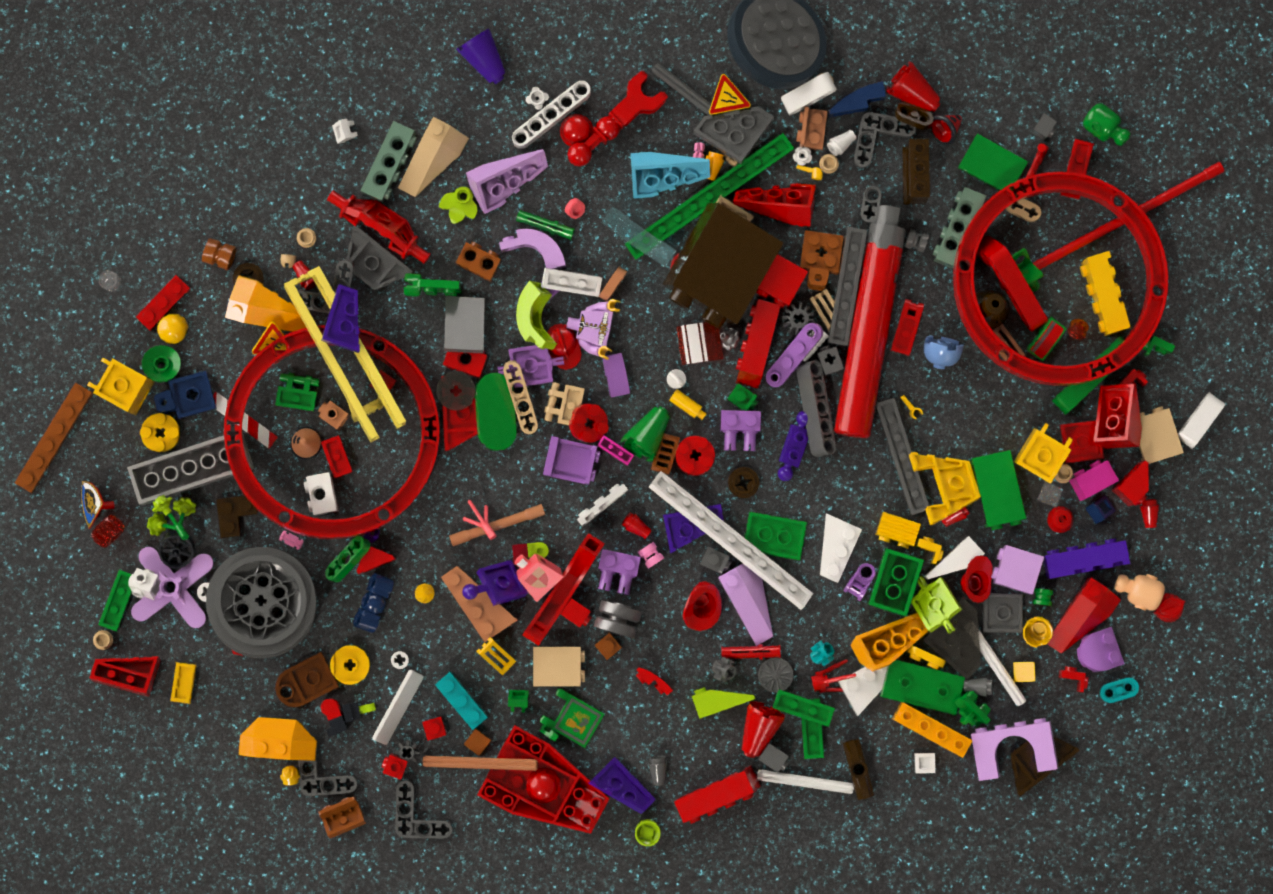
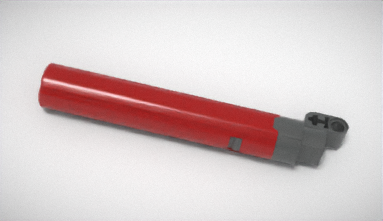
[834,186,906,439]

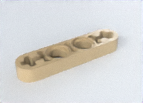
[503,360,538,434]

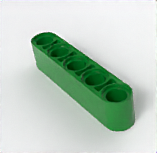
[1052,336,1124,415]

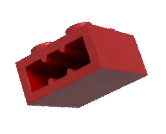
[756,254,808,308]

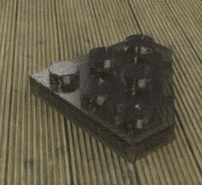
[923,597,981,680]

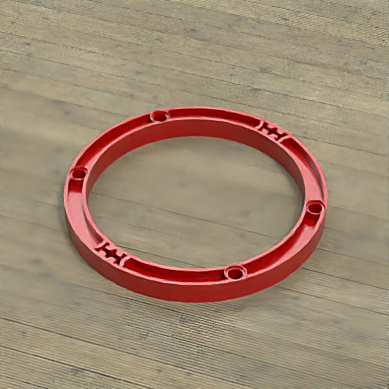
[953,172,1168,386]
[224,325,440,539]

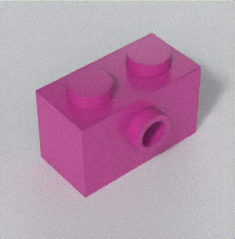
[1069,460,1119,501]

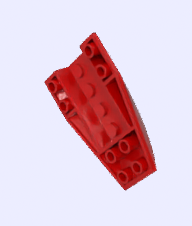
[477,725,609,834]

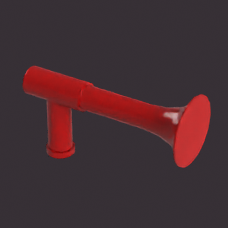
[1015,143,1049,197]

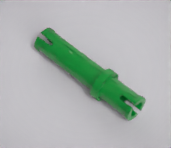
[516,210,575,240]

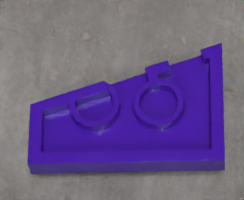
[321,284,360,353]
[663,504,724,553]
[588,757,656,814]

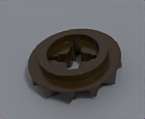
[233,263,264,286]
[728,467,759,498]

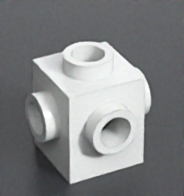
[128,568,161,600]

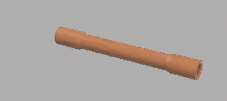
[449,504,545,546]

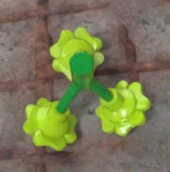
[147,495,196,540]

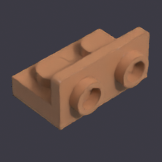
[796,106,827,150]

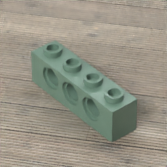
[360,121,417,203]
[932,187,986,269]

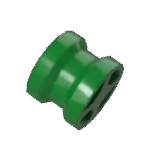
[1032,588,1054,606]

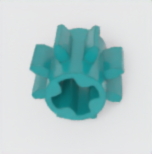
[810,640,834,666]

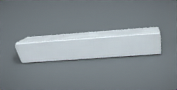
[372,669,424,745]

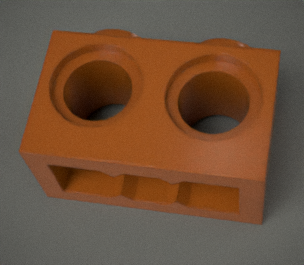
[456,242,502,282]

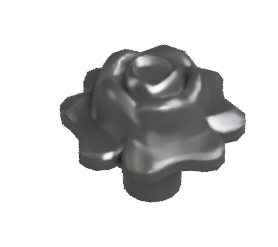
[720,328,740,351]

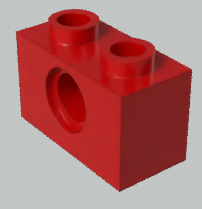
[443,350,488,379]

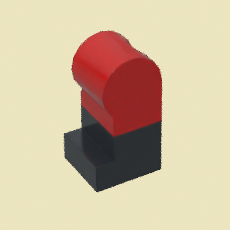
[321,698,349,737]

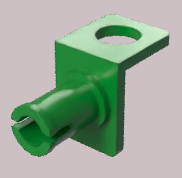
[1012,248,1043,292]

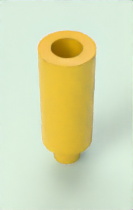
[669,389,706,420]

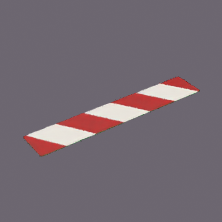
[213,392,278,448]

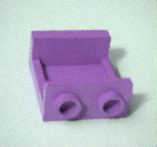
[543,436,600,485]

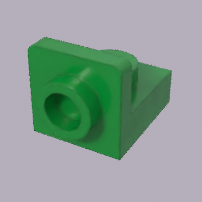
[1142,336,1175,356]
[727,383,758,411]

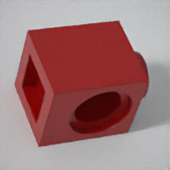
[561,598,592,627]

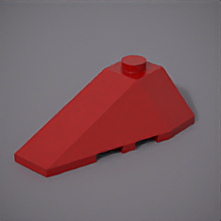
[733,183,816,227]
[1047,577,1121,654]

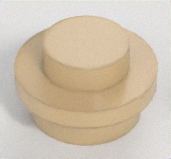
[819,154,839,174]
[297,228,316,248]
[1054,464,1073,483]
[93,630,113,650]

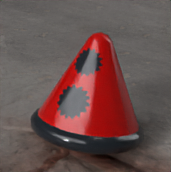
[931,115,962,145]

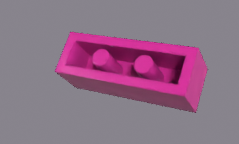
[597,435,634,466]

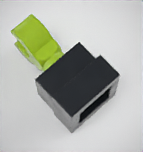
[342,702,376,722]

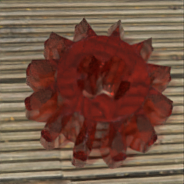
[91,515,125,548]

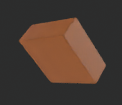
[464,729,491,756]

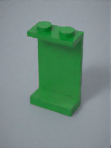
[970,450,1026,531]

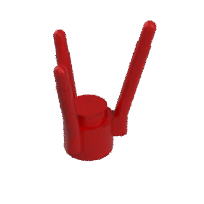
[811,659,856,693]

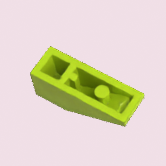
[692,687,755,719]

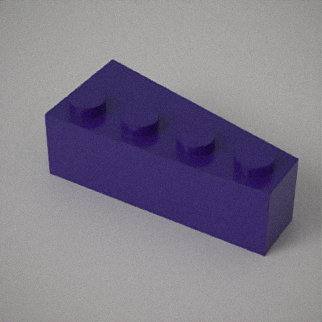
[1043,538,1130,579]

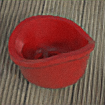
[560,114,594,146]
[526,768,561,803]

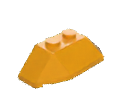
[239,717,317,761]

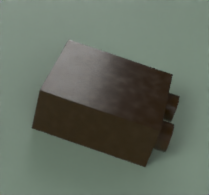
[663,203,783,329]

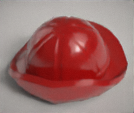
[683,581,722,631]

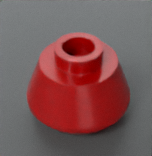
[1047,506,1074,533]

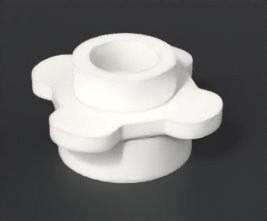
[526,87,549,110]

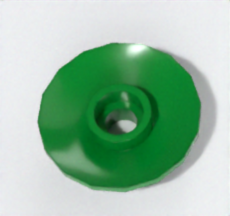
[142,345,181,383]

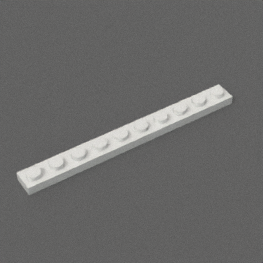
[649,471,813,610]

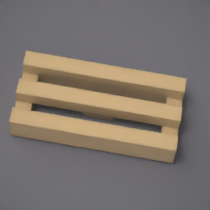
[810,289,834,331]

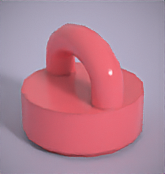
[565,198,585,219]

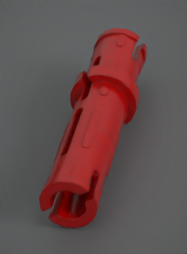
[721,644,781,660]

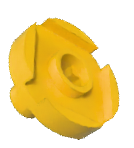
[140,413,180,452]
[330,645,370,685]

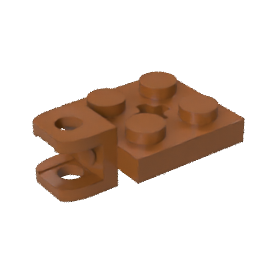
[800,230,843,291]

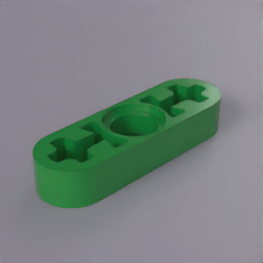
[325,536,370,583]

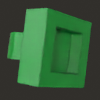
[508,690,529,713]

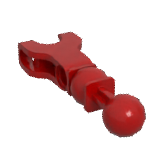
[567,71,668,167]

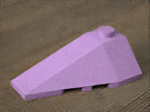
[466,149,548,214]
[718,564,773,646]

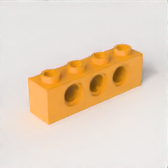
[892,702,972,758]

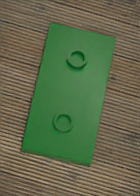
[880,660,965,715]

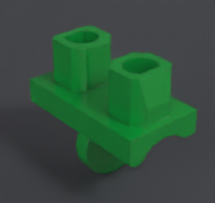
[953,691,991,726]

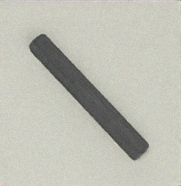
[652,63,714,116]

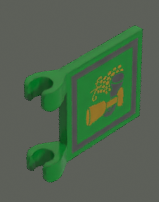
[540,688,604,748]

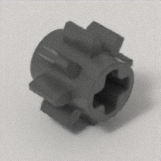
[712,657,736,683]
[395,740,420,765]

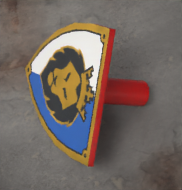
[81,481,115,529]

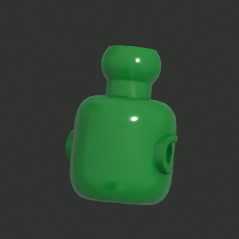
[1083,103,1131,146]

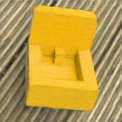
[915,536,944,565]

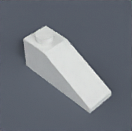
[924,536,985,579]

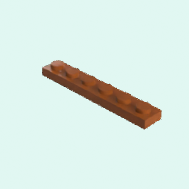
[15,383,93,493]

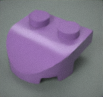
[1077,627,1124,672]

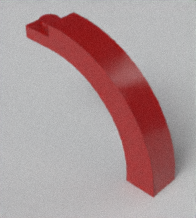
[523,533,605,646]

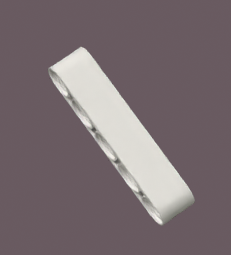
[512,81,591,149]

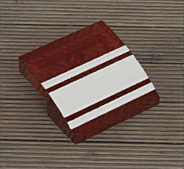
[676,322,723,365]

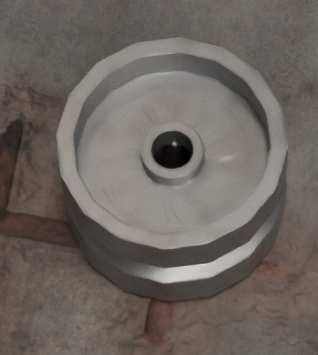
[594,600,642,638]

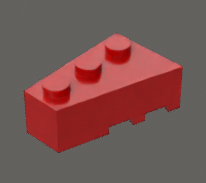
[89,656,161,697]

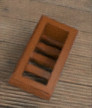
[651,433,680,475]

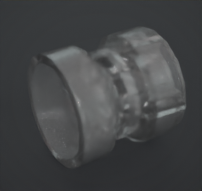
[99,270,121,292]

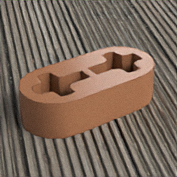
[599,266,627,302]

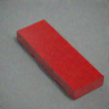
[1060,139,1094,200]

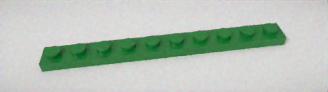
[625,133,794,260]

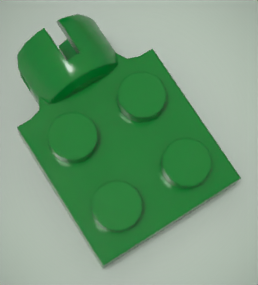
[403,273,462,297]

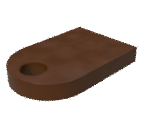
[275,652,339,707]

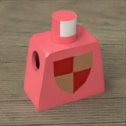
[515,554,563,602]

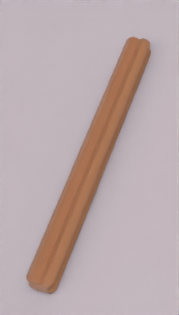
[423,756,538,771]

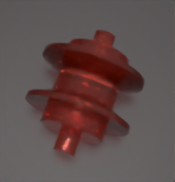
[1067,319,1089,339]

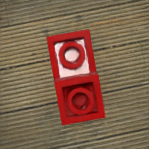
[636,667,673,695]

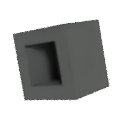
[1031,113,1057,141]

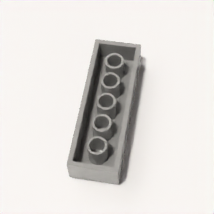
[127,432,254,505]

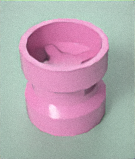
[638,542,664,569]

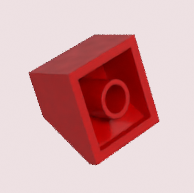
[1112,460,1149,506]

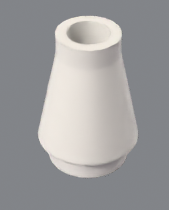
[827,130,856,156]

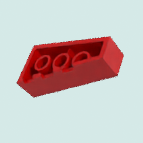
[736,299,781,389]
[674,765,761,824]

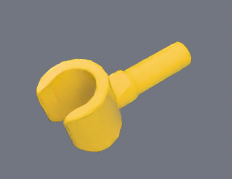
[796,164,823,180]
[900,395,923,419]

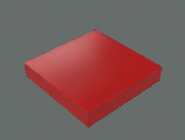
[1060,420,1104,464]

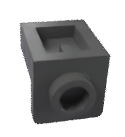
[700,546,731,574]

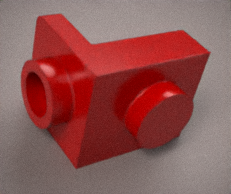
[1059,666,1088,692]
[382,754,408,780]

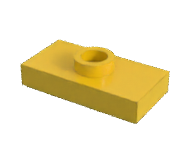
[170,662,197,704]

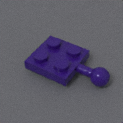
[462,560,528,606]

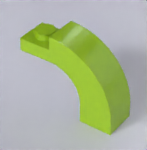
[516,281,557,350]

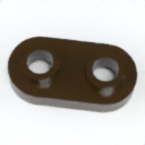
[895,102,934,130]

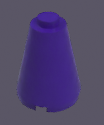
[456,28,506,84]

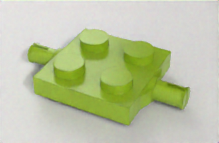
[911,576,962,633]

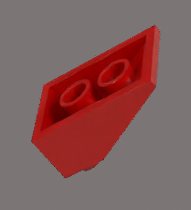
[1093,384,1142,449]

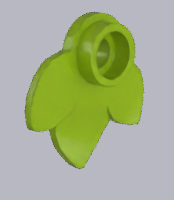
[439,187,477,224]

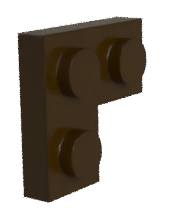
[216,496,258,538]

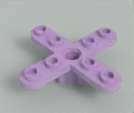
[131,547,214,628]

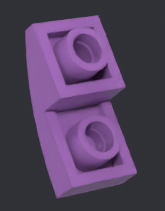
[602,353,630,398]

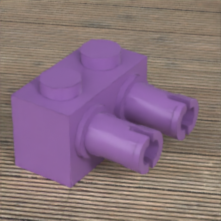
[720,410,761,451]
[598,549,641,595]

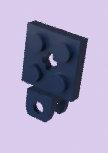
[154,371,217,419]

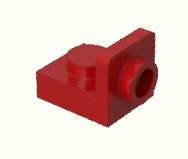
[1118,369,1148,386]

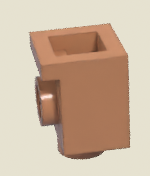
[318,401,350,431]

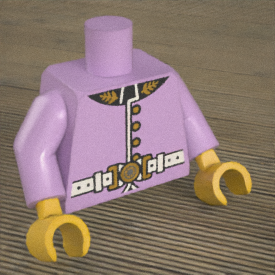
[566,299,620,360]

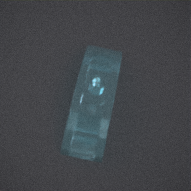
[601,206,676,267]

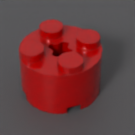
[675,436,715,476]

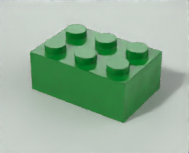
[867,548,924,617]

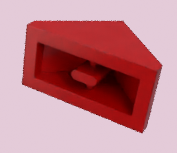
[357,546,396,575]

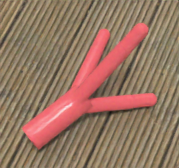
[463,500,497,540]

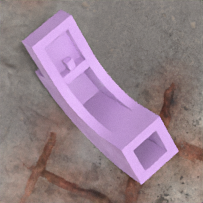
[499,229,566,270]

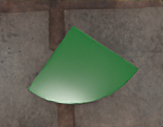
[539,725,559,741]

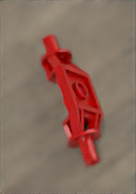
[327,190,431,264]

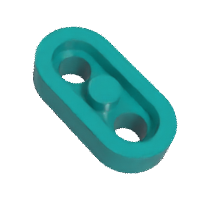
[1099,678,1139,703]

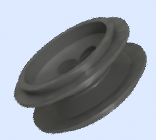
[206,547,316,659]

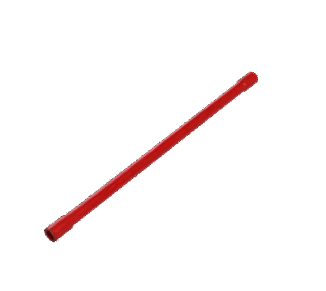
[998,162,1224,291]

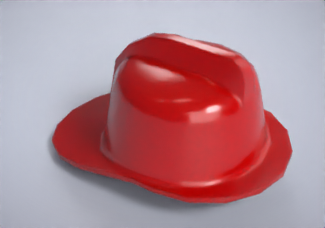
[547,324,581,370]
[961,555,993,603]

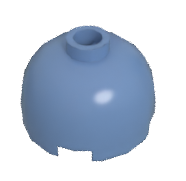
[924,336,964,369]

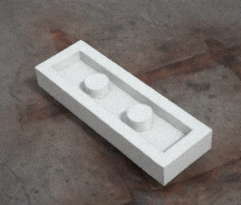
[541,268,602,297]

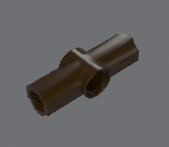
[842,738,874,800]

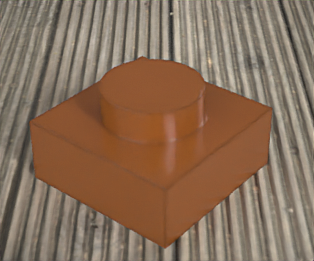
[594,633,622,660]

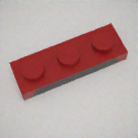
[136,275,191,331]

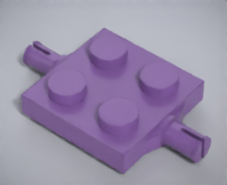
[498,345,564,388]

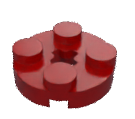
[569,404,609,443]

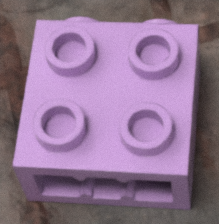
[991,545,1044,595]

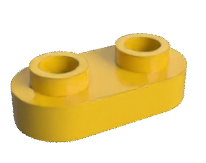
[907,645,946,670]

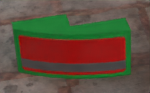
[1027,316,1067,361]

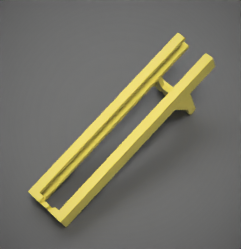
[284,266,406,442]

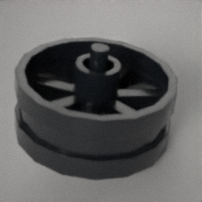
[158,531,195,569]

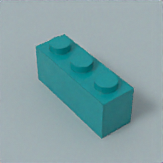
[435,672,489,730]

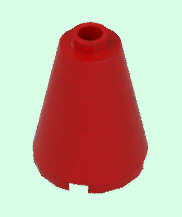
[886,61,941,112]
[741,701,785,758]

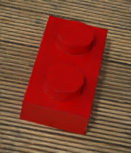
[321,435,353,479]

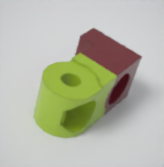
[512,542,549,565]

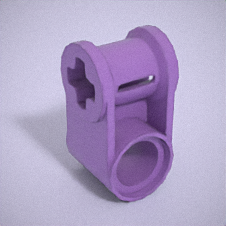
[843,563,875,601]

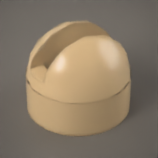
[280,254,296,268]

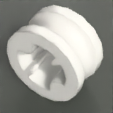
[391,651,409,669]

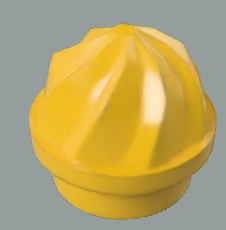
[415,584,435,603]
[280,765,300,785]

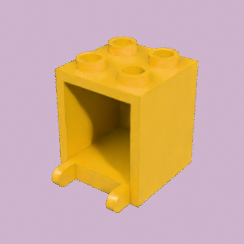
[87,358,155,416]
[1014,423,1073,484]

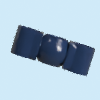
[353,573,394,633]

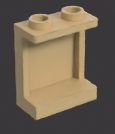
[1139,406,1184,464]
[533,647,585,686]

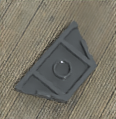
[344,226,413,291]

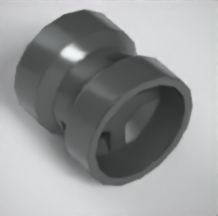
[905,229,929,253]

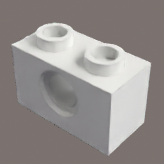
[304,472,339,516]

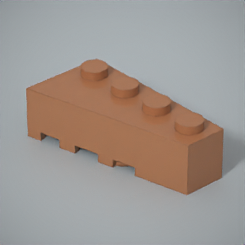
[441,566,518,642]

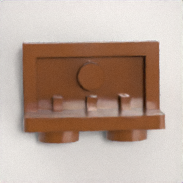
[318,797,366,839]

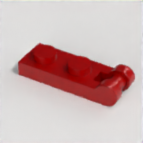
[890,299,924,356]

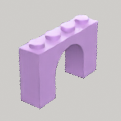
[971,718,1059,781]

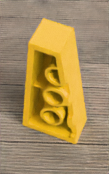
[1080,251,1130,336]

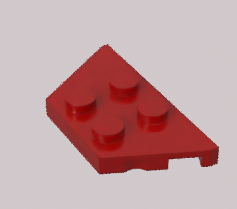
[441,376,478,451]

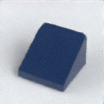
[1086,495,1116,524]

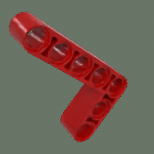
[976,235,1048,332]

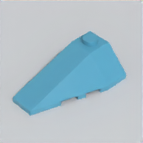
[630,152,710,198]

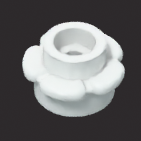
[793,147,812,166]

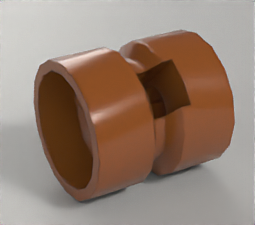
[202,238,236,271]

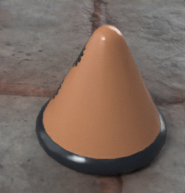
[290,427,322,460]

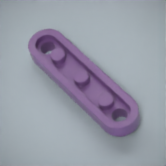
[766,323,823,387]

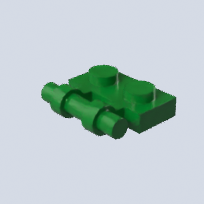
[275,372,320,412]

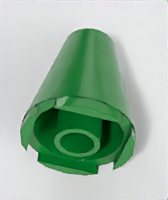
[620,406,670,462]

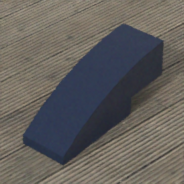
[828,81,886,118]

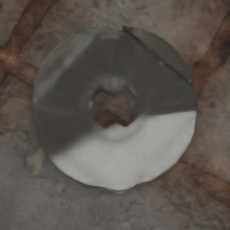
[436,371,476,411]

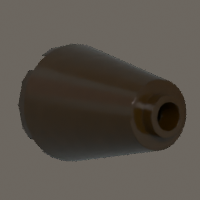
[976,290,1009,328]

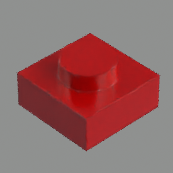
[422,716,447,741]

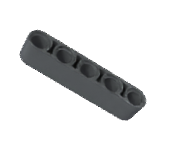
[796,360,836,457]

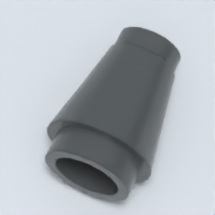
[964,677,992,697]
[648,756,668,786]

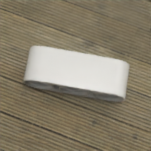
[781,72,837,115]
[1178,392,1225,449]

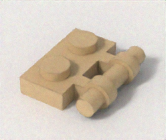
[544,382,585,426]

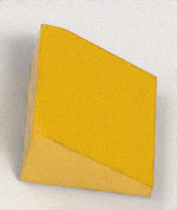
[1013,662,1035,682]

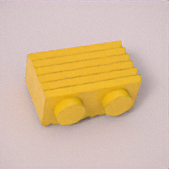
[875,512,921,549]

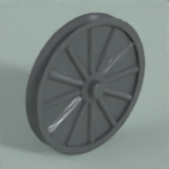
[758,657,793,693]

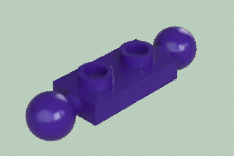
[778,411,808,482]

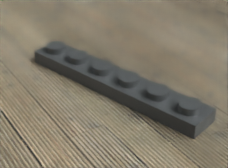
[828,227,867,346]
[876,398,929,515]

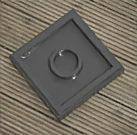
[983,593,1023,633]

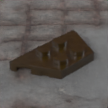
[1009,736,1080,797]

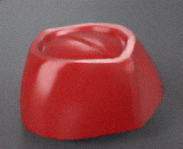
[1154,593,1185,622]

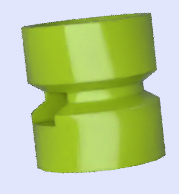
[635,819,660,847]

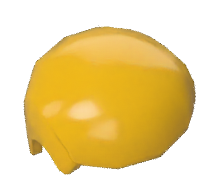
[157,314,189,344]
[1023,617,1053,648]

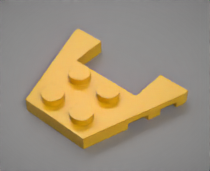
[909,452,981,525]

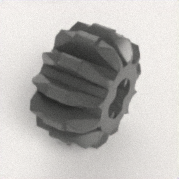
[782,303,815,336]

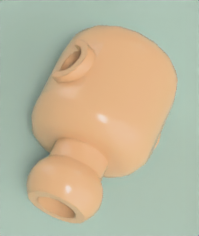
[1114,574,1165,611]

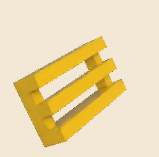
[477,637,516,675]

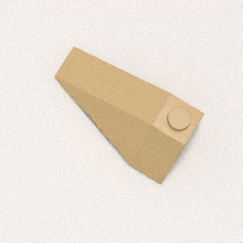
[398,117,469,197]

